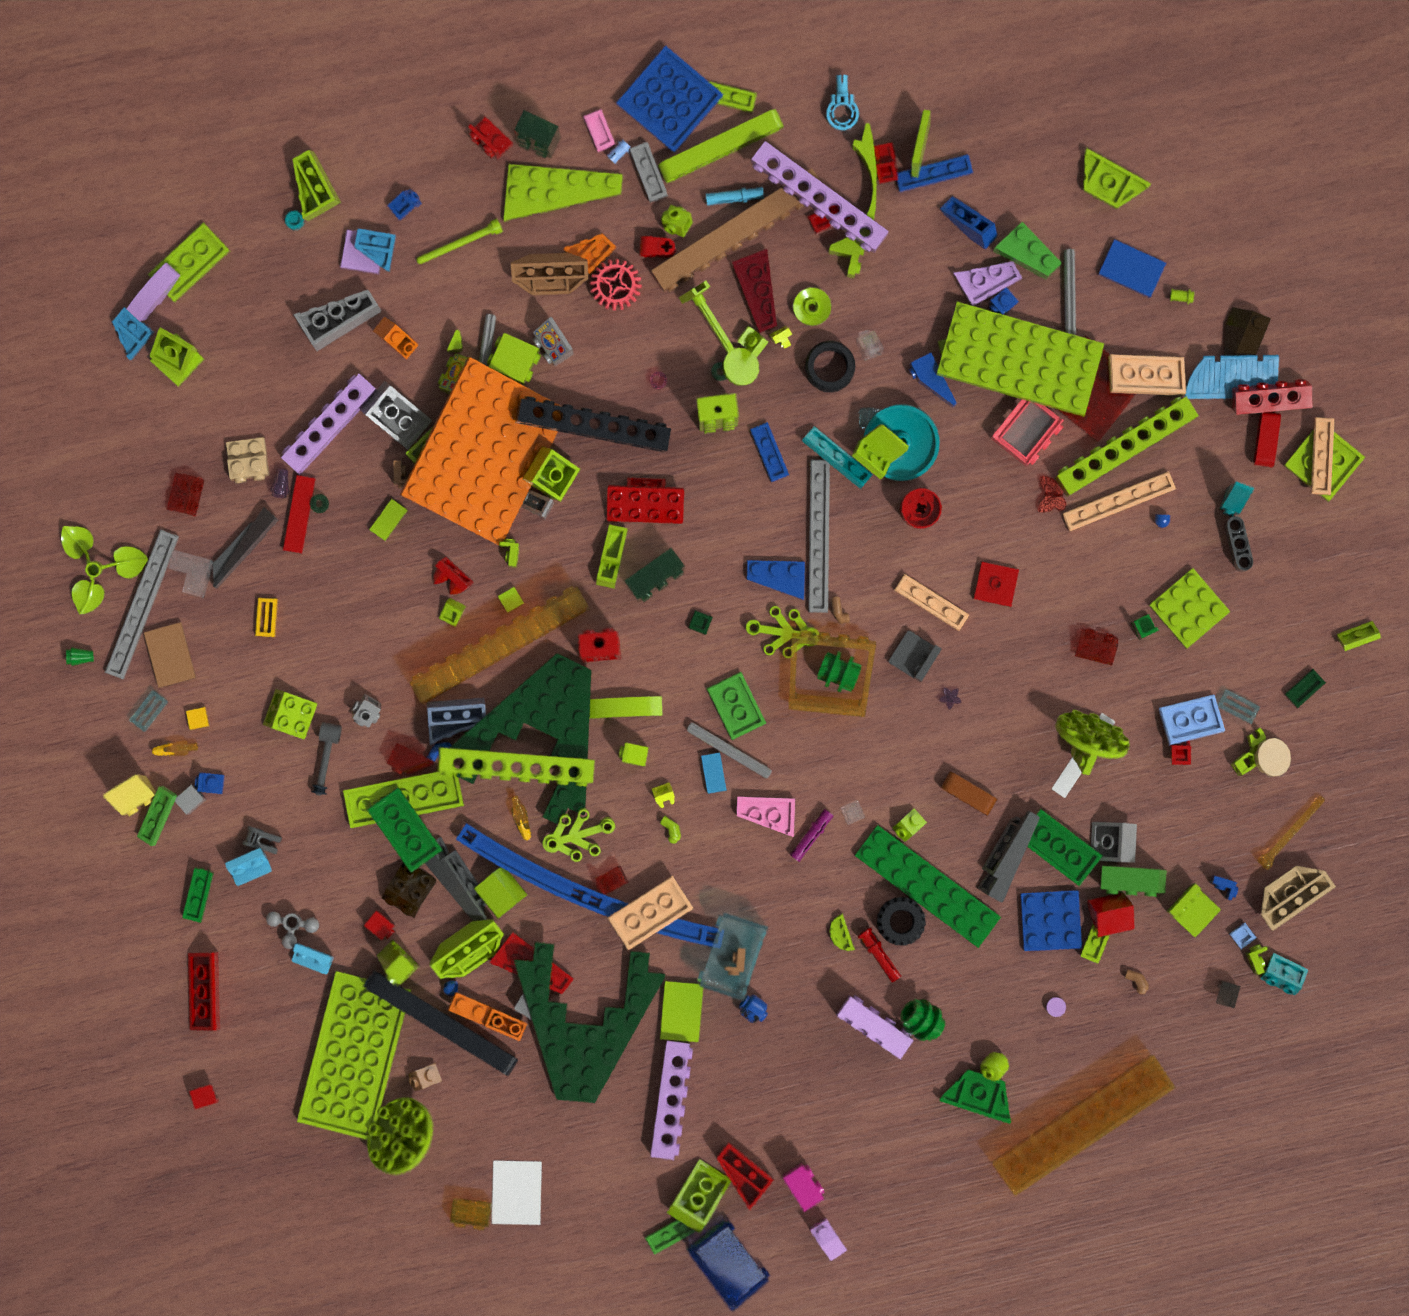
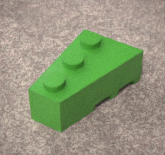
[1101,866,1167,897]

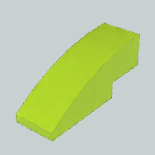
[596,524,628,589]

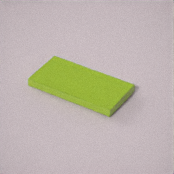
[148,223,230,303]

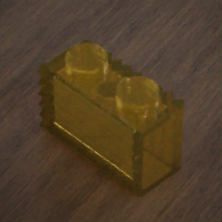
[450,1198,492,1230]

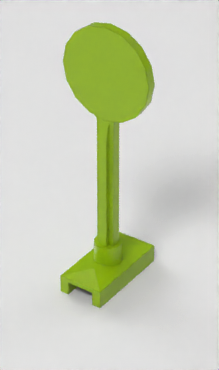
[678,281,759,386]

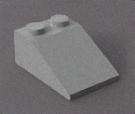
[361,381,432,449]

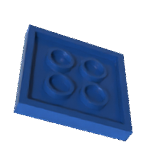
[1020,890,1082,951]

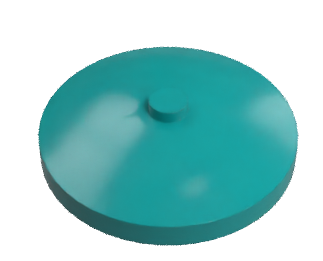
[864,404,940,481]

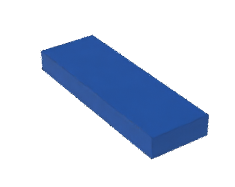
[750,422,789,483]

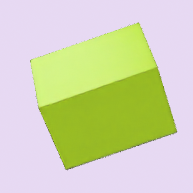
[149,327,197,375]
[474,867,527,919]

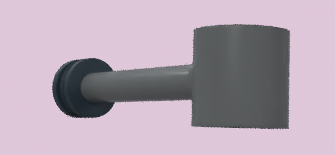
[311,722,342,796]

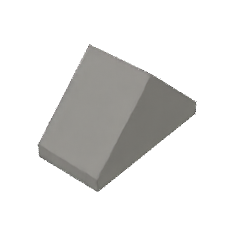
[521,490,554,520]

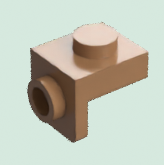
[408,1063,442,1091]

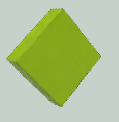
[498,587,524,613]

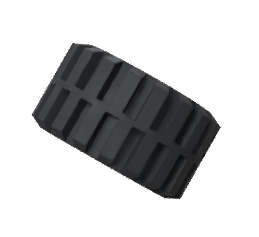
[877,897,926,946]

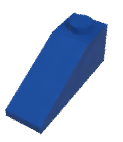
[940,196,998,249]
[908,353,957,408]

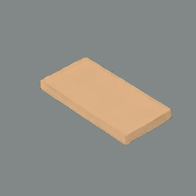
[1108,354,1186,396]
[608,876,693,950]

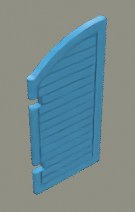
[1185,355,1279,399]

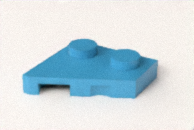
[355,229,396,272]
[112,307,155,360]

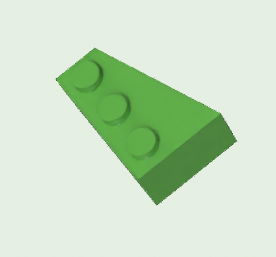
[993,222,1062,280]

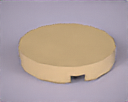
[1254,738,1291,777]

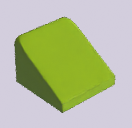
[447,330,463,353]
[439,598,466,627]

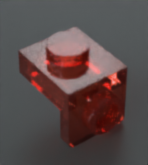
[595,866,629,895]

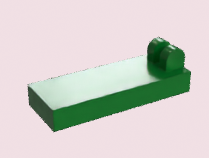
[182,867,214,923]

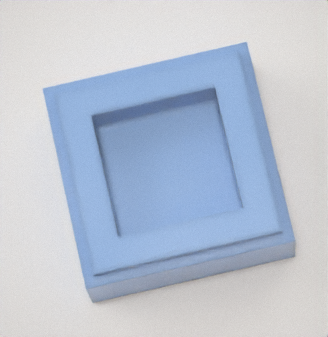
[1229,923,1256,950]

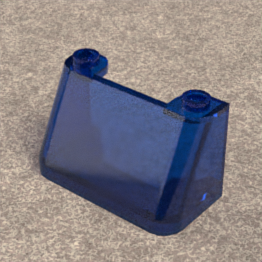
[686,1218,771,1312]

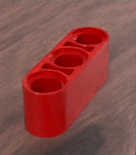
[1253,412,1281,468]

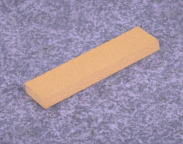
[1311,417,1334,495]
[894,574,969,631]

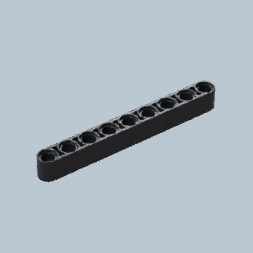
[363,970,519,1076]

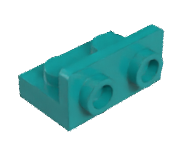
[1261,953,1308,995]

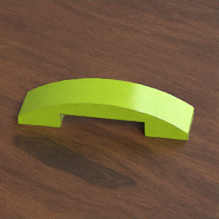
[589,696,662,719]

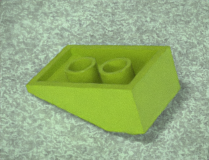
[667,1159,731,1233]

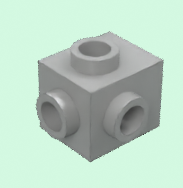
[351,694,381,728]

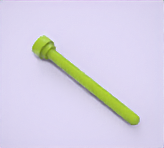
[416,218,503,264]

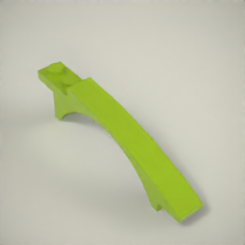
[829,123,877,278]

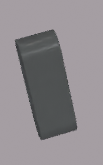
[1224,516,1253,572]

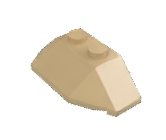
[1261,866,1336,931]

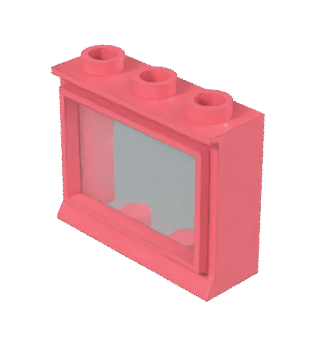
[991,399,1064,467]

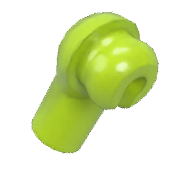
[660,816,681,844]

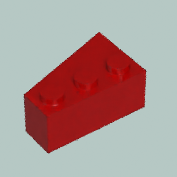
[716,1141,774,1211]

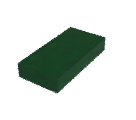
[1284,669,1326,708]

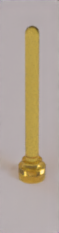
[1257,796,1325,870]

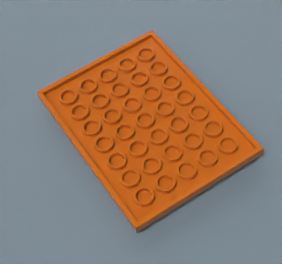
[400,357,561,546]

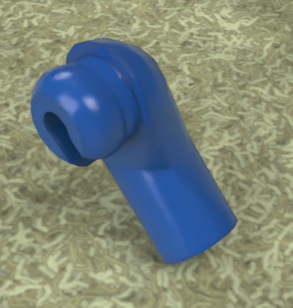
[426,742,451,763]

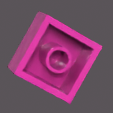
[783,1162,825,1212]

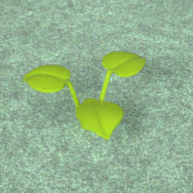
[61,526,148,614]

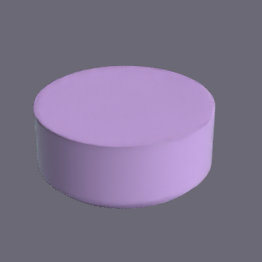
[1046,997,1066,1017]

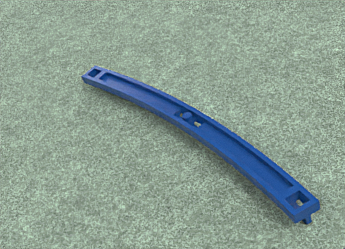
[456,823,724,948]

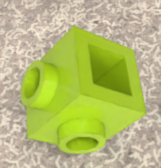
[661,205,693,238]

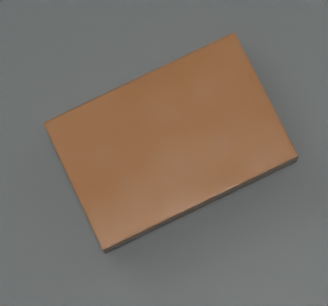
[144,622,196,688]

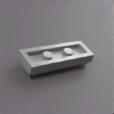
[630,142,668,203]

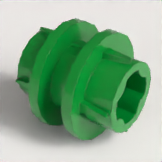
[817,651,862,693]
[900,999,945,1041]

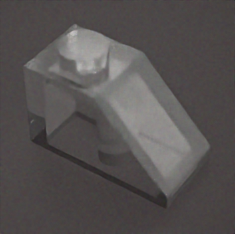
[856,330,884,361]

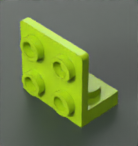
[263,689,317,739]
[1166,883,1221,937]

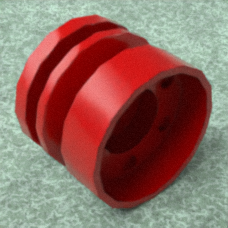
[900,488,942,529]

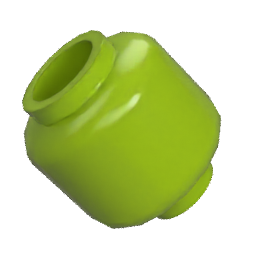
[980,1052,1009,1081]

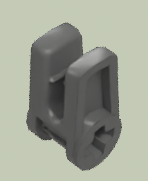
[242,826,282,854]

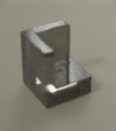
[1216,980,1241,1009]

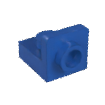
[387,189,422,220]
[989,287,1019,315]
[195,772,225,794]
[1210,875,1239,901]

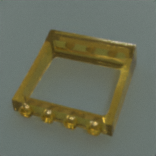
[788,630,876,717]

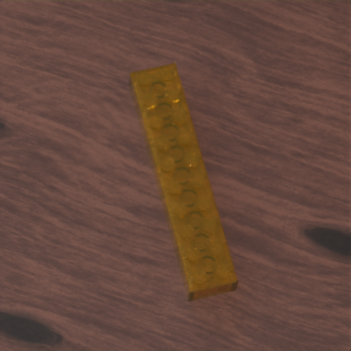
[409,586,590,704]
[992,1054,1176,1196]

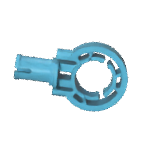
[826,75,859,131]

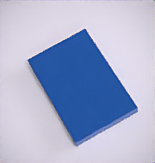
[1098,239,1166,298]

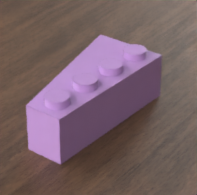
[836,995,913,1060]

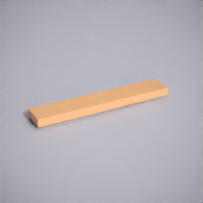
[1062,471,1176,532]

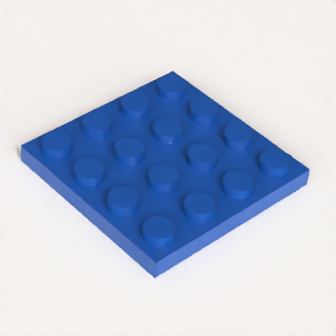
[616,46,724,153]

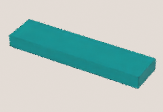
[802,426,873,489]

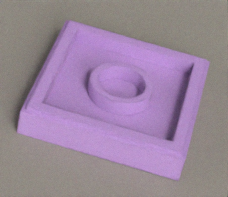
[341,230,380,274]

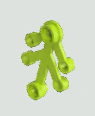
[746,606,820,659]
[543,808,615,862]

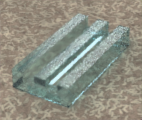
[129,690,168,732]
[1218,690,1260,724]

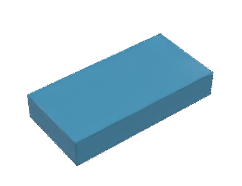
[701,753,727,794]

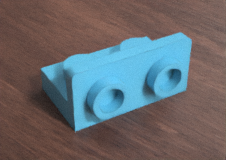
[225,848,272,886]
[292,943,334,975]

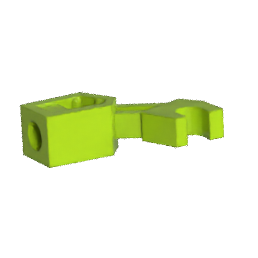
[1230,728,1266,776]

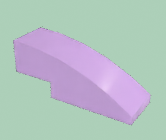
[127,263,181,321]

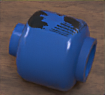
[739,994,768,1023]

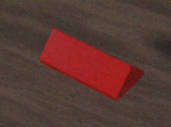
[188,952,220,1031]

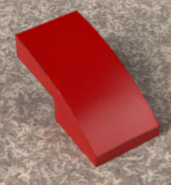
[874,142,898,184]
[1170,741,1191,765]

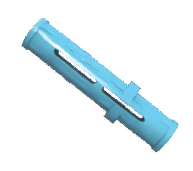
[706,187,764,206]

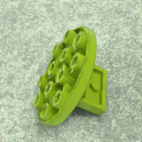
[1055,710,1130,775]
[367,1097,433,1175]

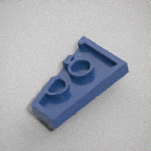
[747,560,805,600]

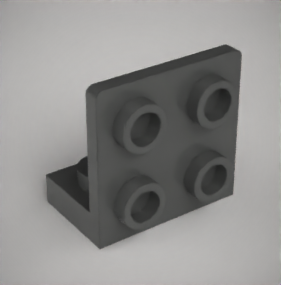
[888,630,942,682]

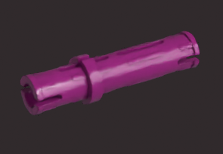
[790,809,834,862]

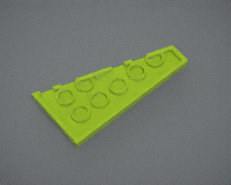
[504,164,623,222]

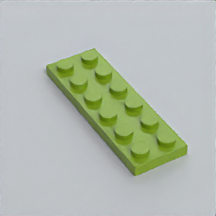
[343,771,464,828]

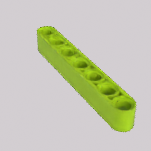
[658,109,784,183]

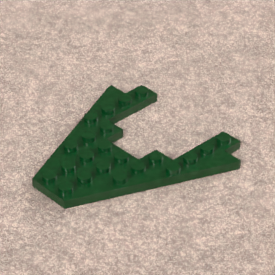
[449,653,591,824]
[514,942,665,1103]

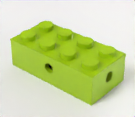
[697,394,739,434]

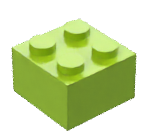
[523,446,580,502]

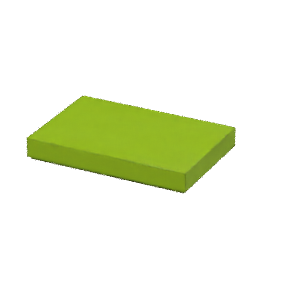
[911,110,931,178]
[660,981,704,1042]

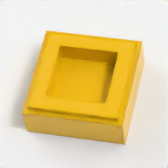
[186,707,209,730]

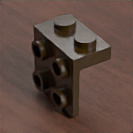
[381,862,436,918]

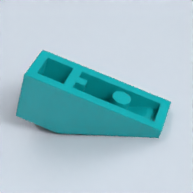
[1219,481,1254,517]

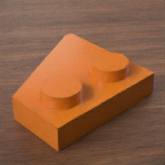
[563,234,616,275]

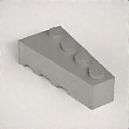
[293,290,381,351]

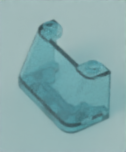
[697,912,768,1001]

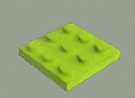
[1284,429,1365,502]
[1149,568,1231,649]

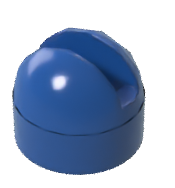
[1155,514,1171,528]
[443,980,458,996]

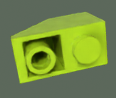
[619,743,649,767]

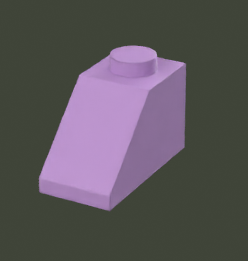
[810,1218,847,1261]

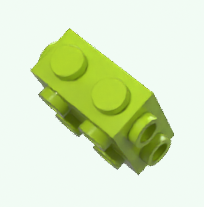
[487,333,541,385]

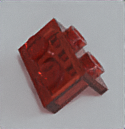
[166,473,204,516]
[1075,628,1118,666]

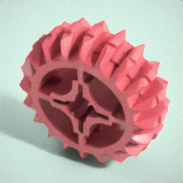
[590,259,642,311]

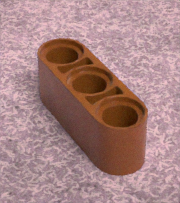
[940,771,998,816]

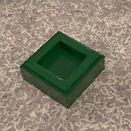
[688,610,713,635]

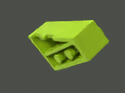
[293,150,341,221]

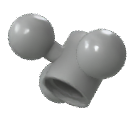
[266,911,319,949]

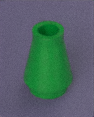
[66,647,94,666]

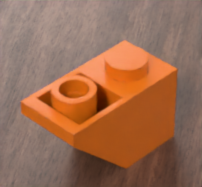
[373,316,418,359]

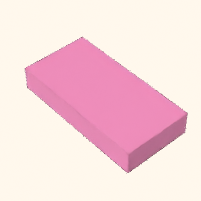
[583,109,615,152]

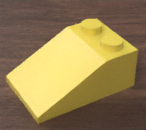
[104,775,156,817]

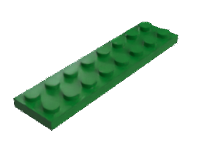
[855,825,1001,948]

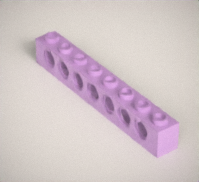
[751,141,889,253]

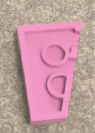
[737,797,795,837]

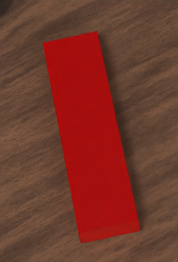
[283,475,316,554]

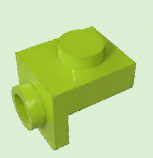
[892,808,927,842]

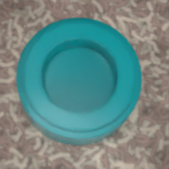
[285,210,305,230]

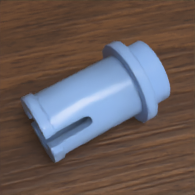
[606,140,631,164]

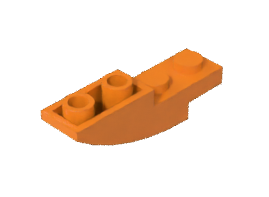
[448,992,527,1041]

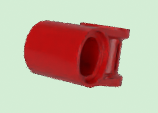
[639,236,676,258]

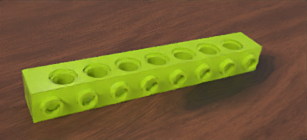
[1055,396,1199,497]
[437,748,595,786]

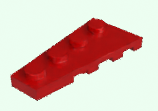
[490,932,574,994]

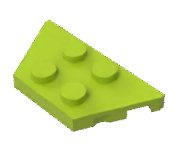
[1083,148,1151,209]

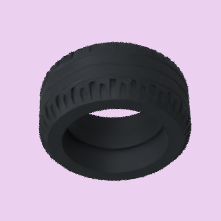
[805,341,855,392]

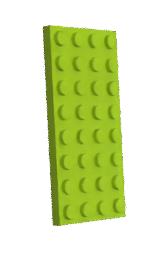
[936,302,1104,417]
[297,971,411,1141]

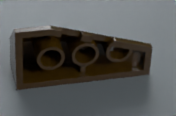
[1224,307,1271,356]

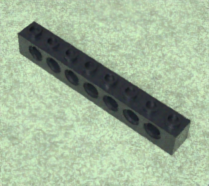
[515,396,671,452]

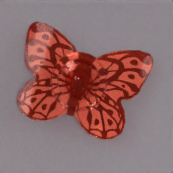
[1038,476,1066,513]

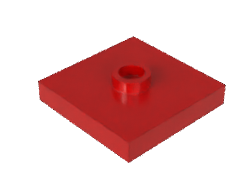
[974,562,1019,607]

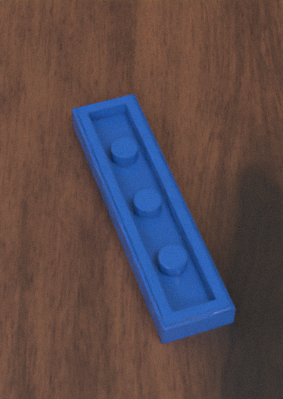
[896,154,973,193]

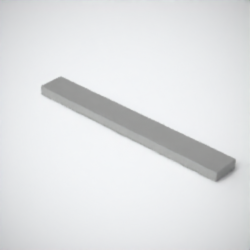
[809,460,830,613]
[105,530,179,680]

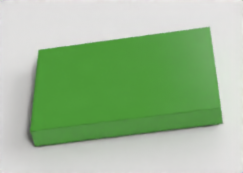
[707,672,766,740]

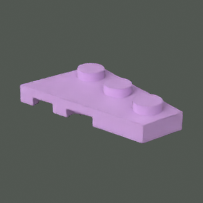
[953,261,1022,306]

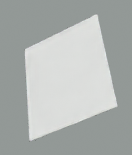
[492,1161,542,1225]

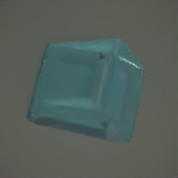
[859,407,882,428]

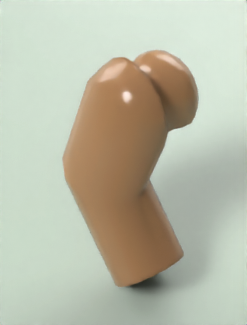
[831,597,850,624]
[1124,969,1149,995]

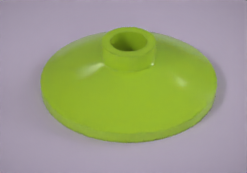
[793,288,831,326]

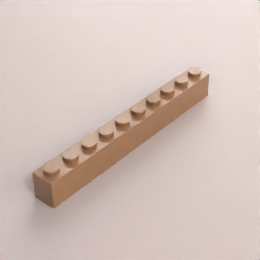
[651,168,822,292]

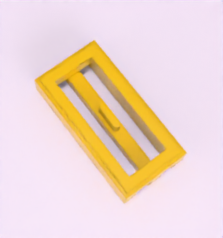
[255,598,278,637]

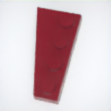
[732,249,777,334]

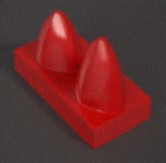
[433,557,474,595]

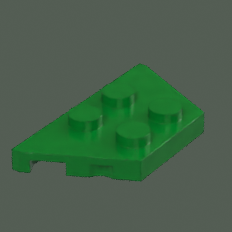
[939,1069,1011,1124]

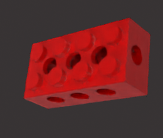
[579,628,621,662]

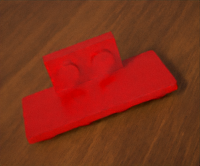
[607,477,684,524]

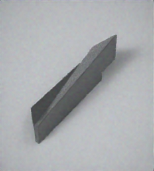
[213,507,278,589]
[977,811,1040,903]
[425,837,487,921]

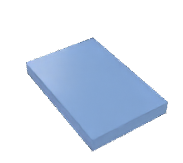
[1158,694,1225,746]

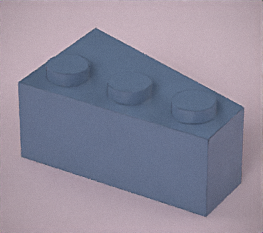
[427,698,486,745]

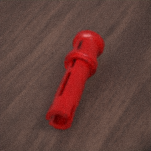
[857,927,902,983]

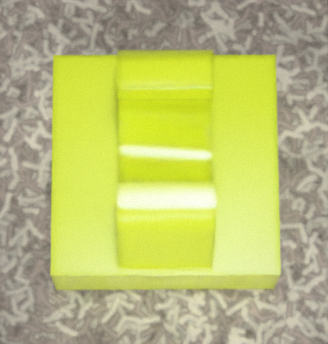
[769,326,792,349]
[652,782,675,808]

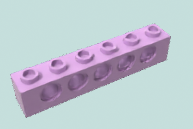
[281,374,376,475]
[651,1040,693,1160]

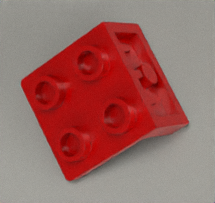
[468,117,513,160]

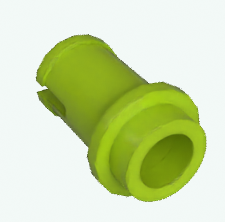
[1170,289,1194,304]

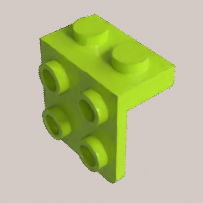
[852,424,909,479]

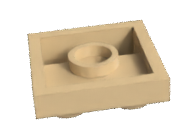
[226,437,270,483]

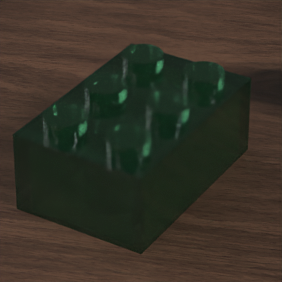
[514,110,561,159]
[624,547,685,603]

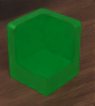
[1131,614,1159,640]

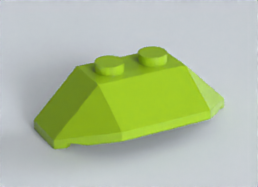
[429,919,504,979]

